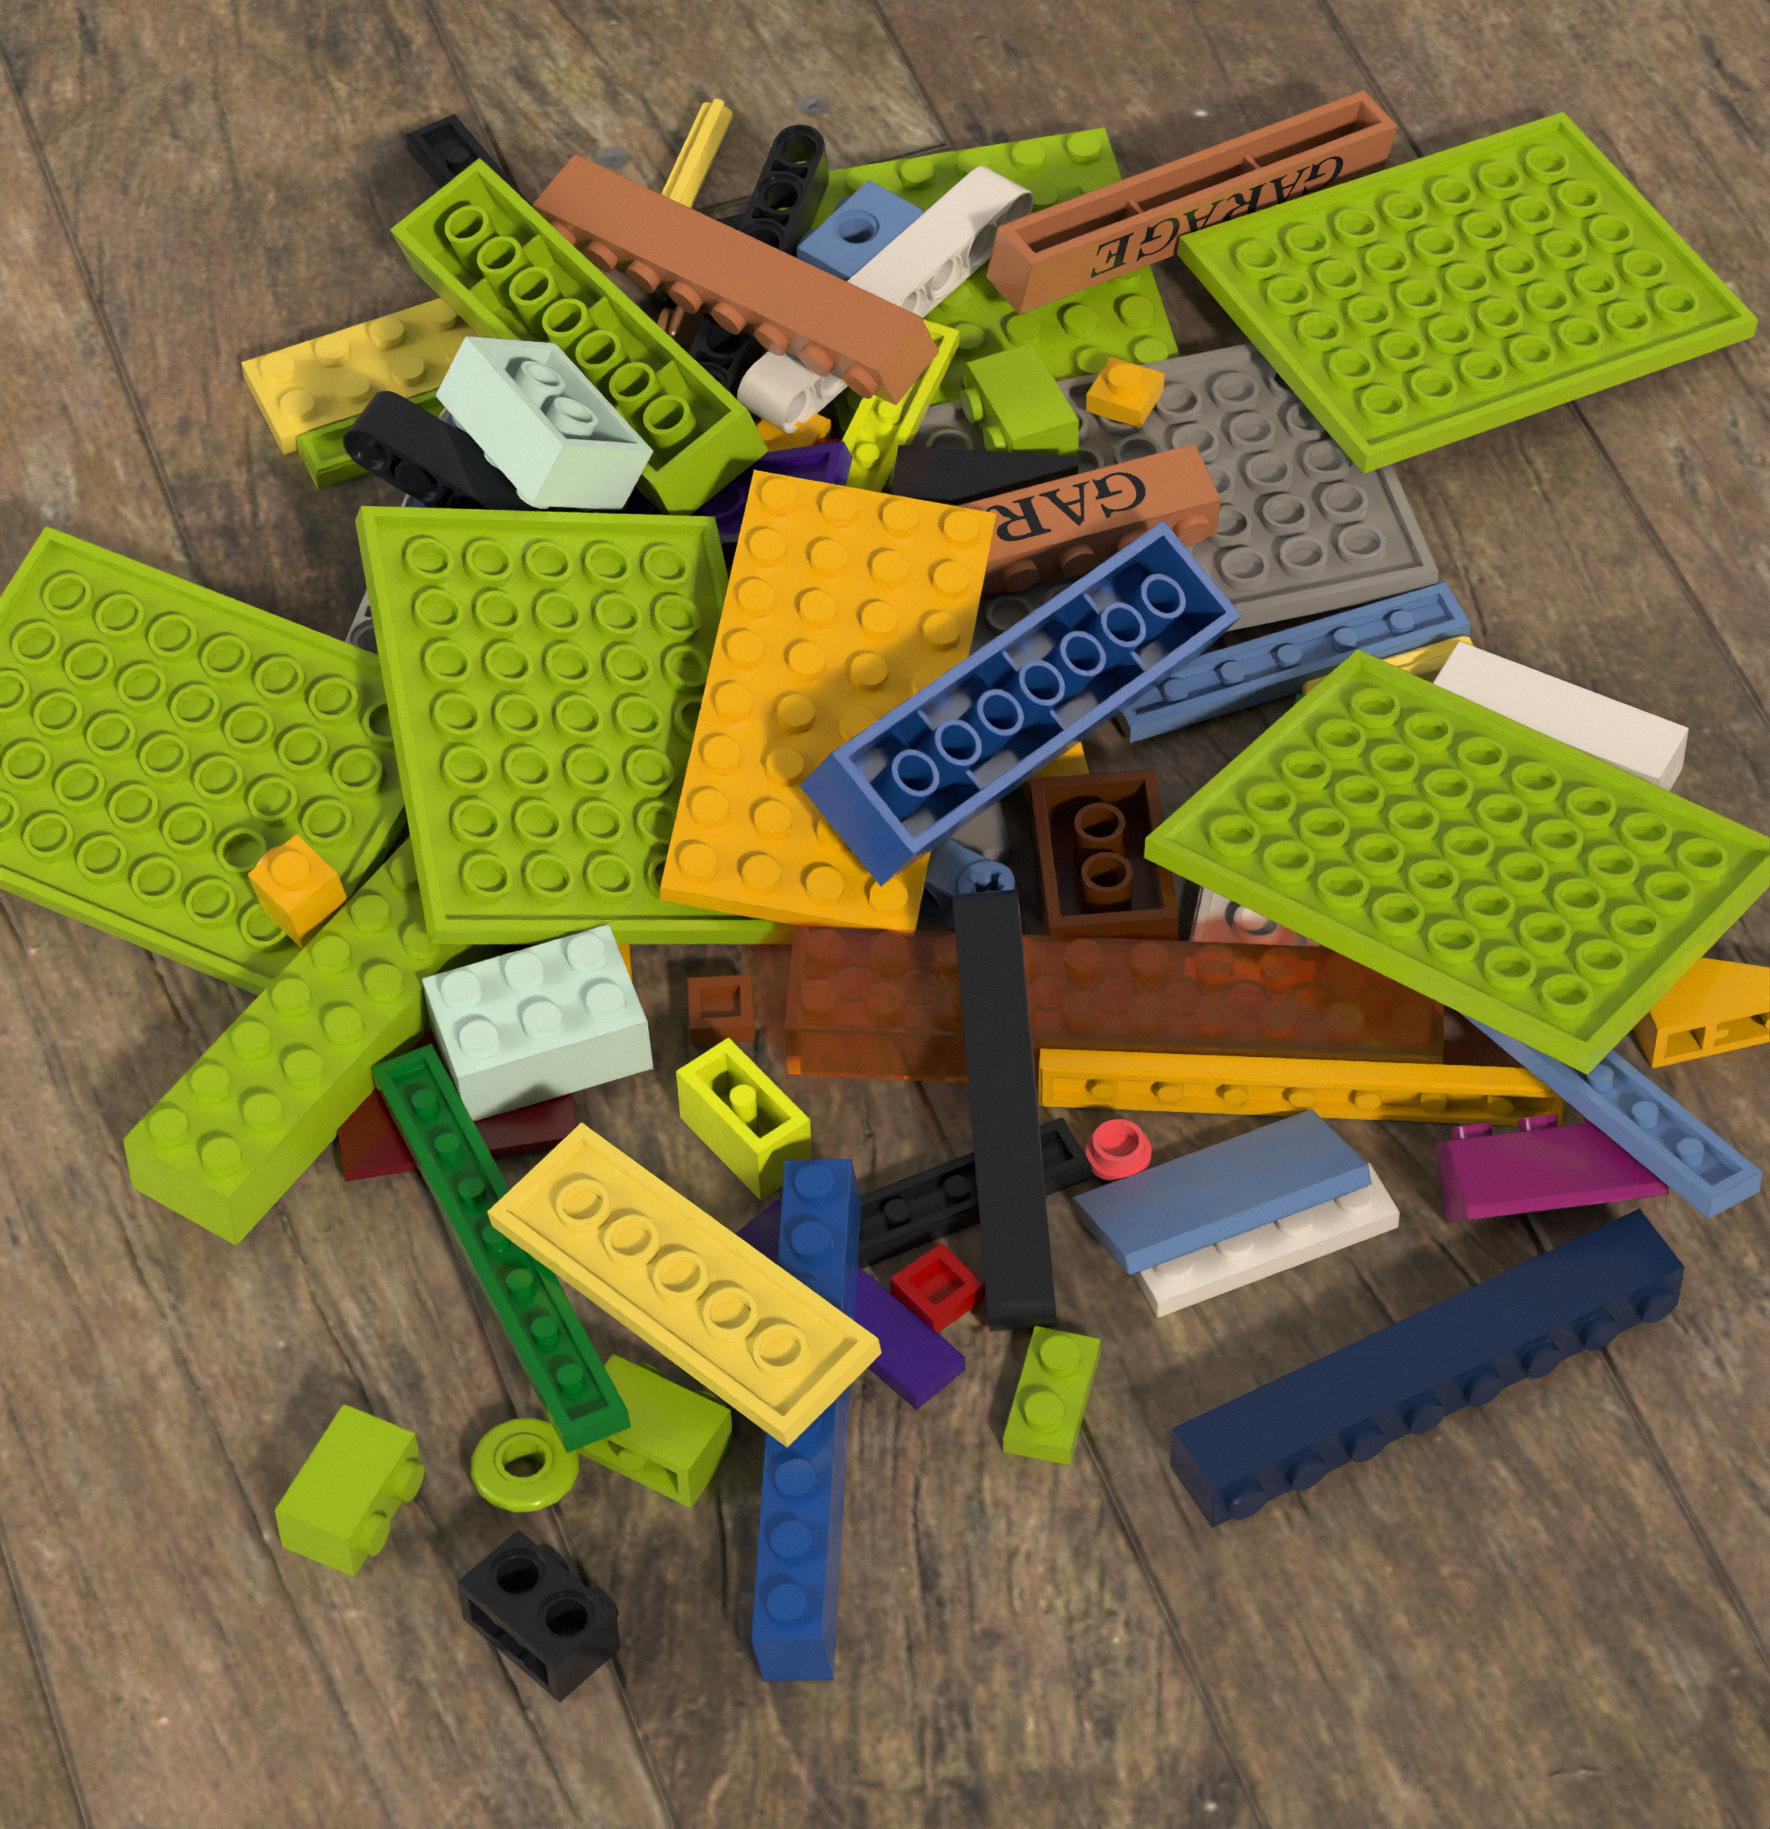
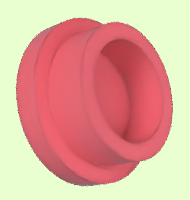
[1085,1119,1152,1182]

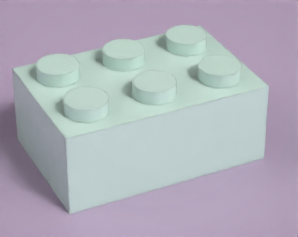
[435,336,653,511]
[422,924,653,1122]

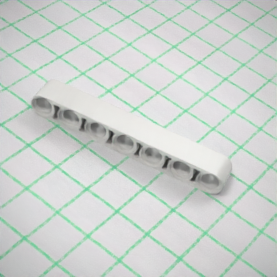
[737,166,1034,434]

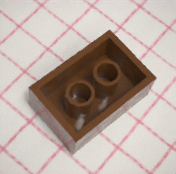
[1030,769,1179,975]

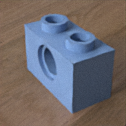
[795,180,924,281]

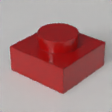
[890,1242,985,1333]

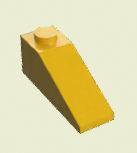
[1633,957,1770,1069]

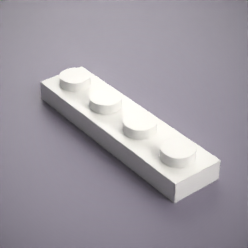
[1133,1163,1400,1318]

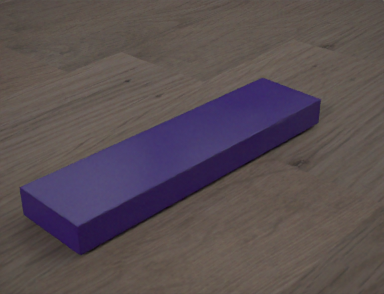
[735,1199,965,1410]

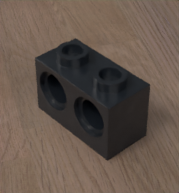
[457,1529,621,1702]

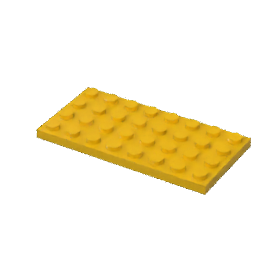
[659,470,996,947]

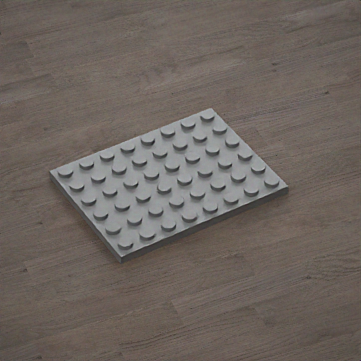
[910,343,1439,656]

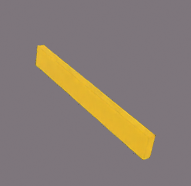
[1039,1048,1567,1127]

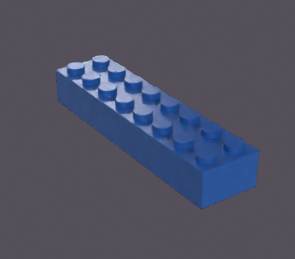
[800,520,1242,886]

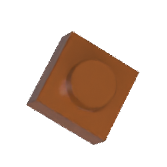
[687,974,755,1045]

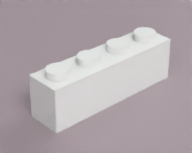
[1433,641,1689,791]

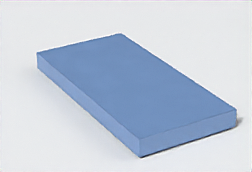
[1073,1109,1372,1275]

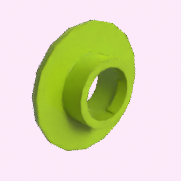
[471,1417,579,1513]

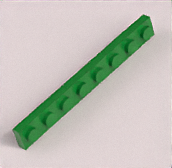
[371,1044,631,1453]

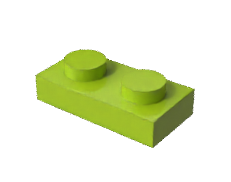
[1003,1326,1101,1466]

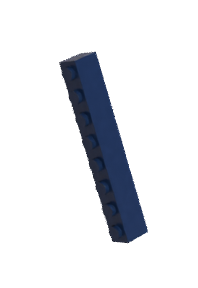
[1170,1208,1685,1528]

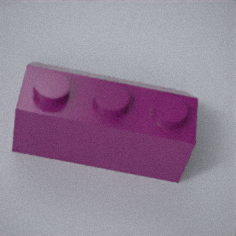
[1435,1114,1669,1223]

